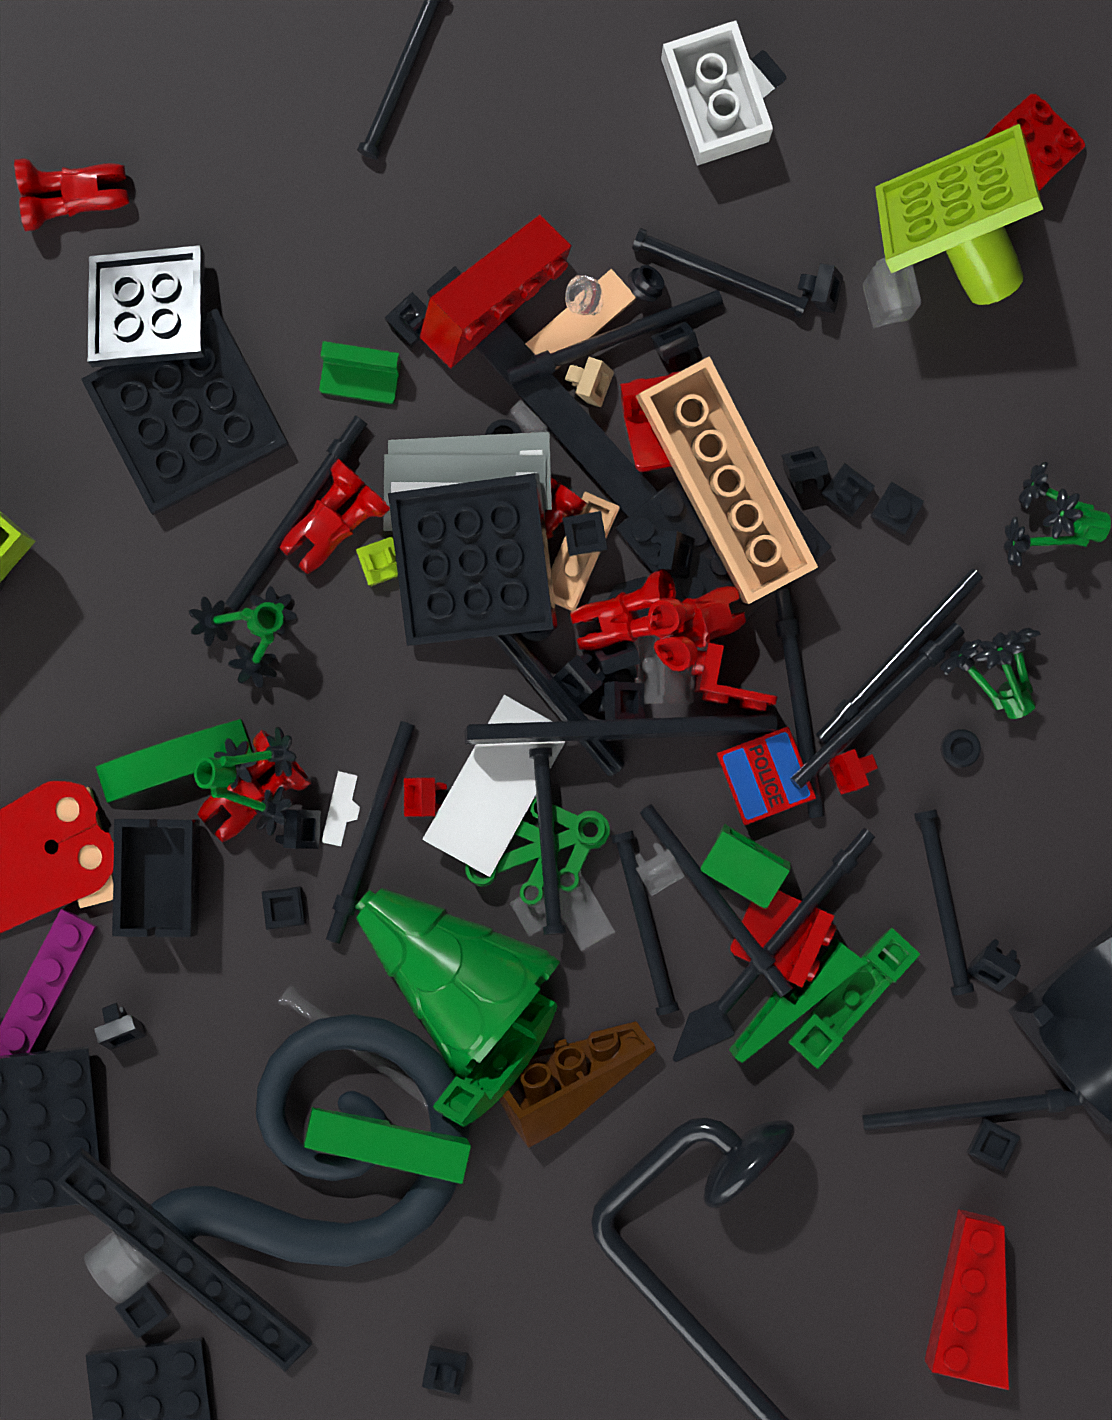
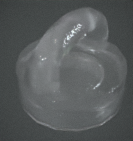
[565,275,603,315]

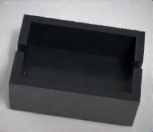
[112,819,200,937]

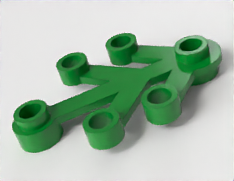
[465,798,610,906]

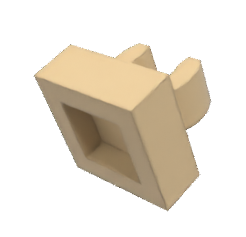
[565,357,614,407]

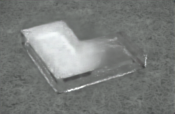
[510,871,615,951]

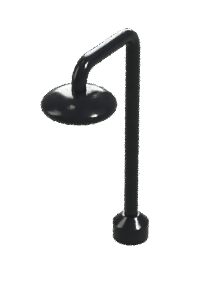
[591,1117,795,1420]

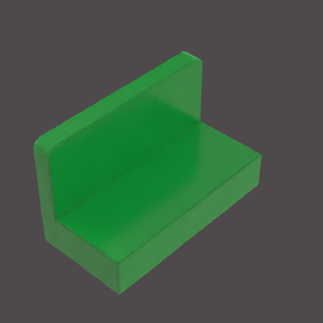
[319,341,402,404]
[701,824,790,908]

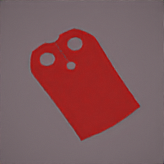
[0,781,114,933]

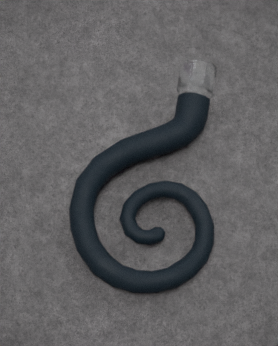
[84,1014,470,1303]

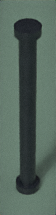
[357,0,445,160]
[632,228,809,318]
[529,747,567,935]
[914,809,975,995]
[610,830,679,1016]

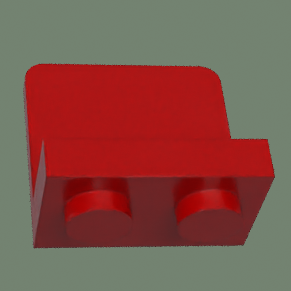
[984,94,1085,192]
[620,371,680,472]
[691,643,778,712]
[730,890,836,987]

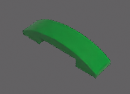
[96,719,253,803]
[788,928,920,1069]
[432,993,558,1127]

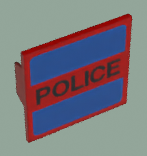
[716,726,816,825]

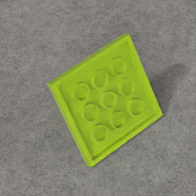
[875,124,1043,305]

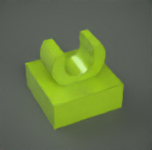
[356,537,398,586]

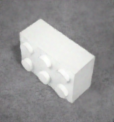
[661,20,773,166]

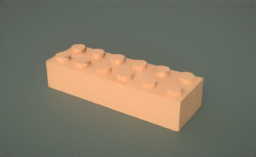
[636,356,818,604]

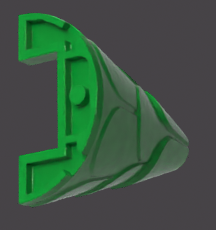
[355,888,560,1080]

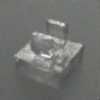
[635,843,685,896]

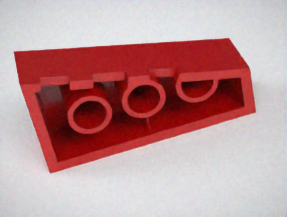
[420,215,572,368]
[925,1209,1009,1390]

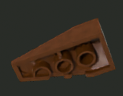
[499,1021,656,1148]

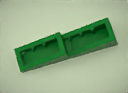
[729,938,867,1063]
[304,1107,471,1184]

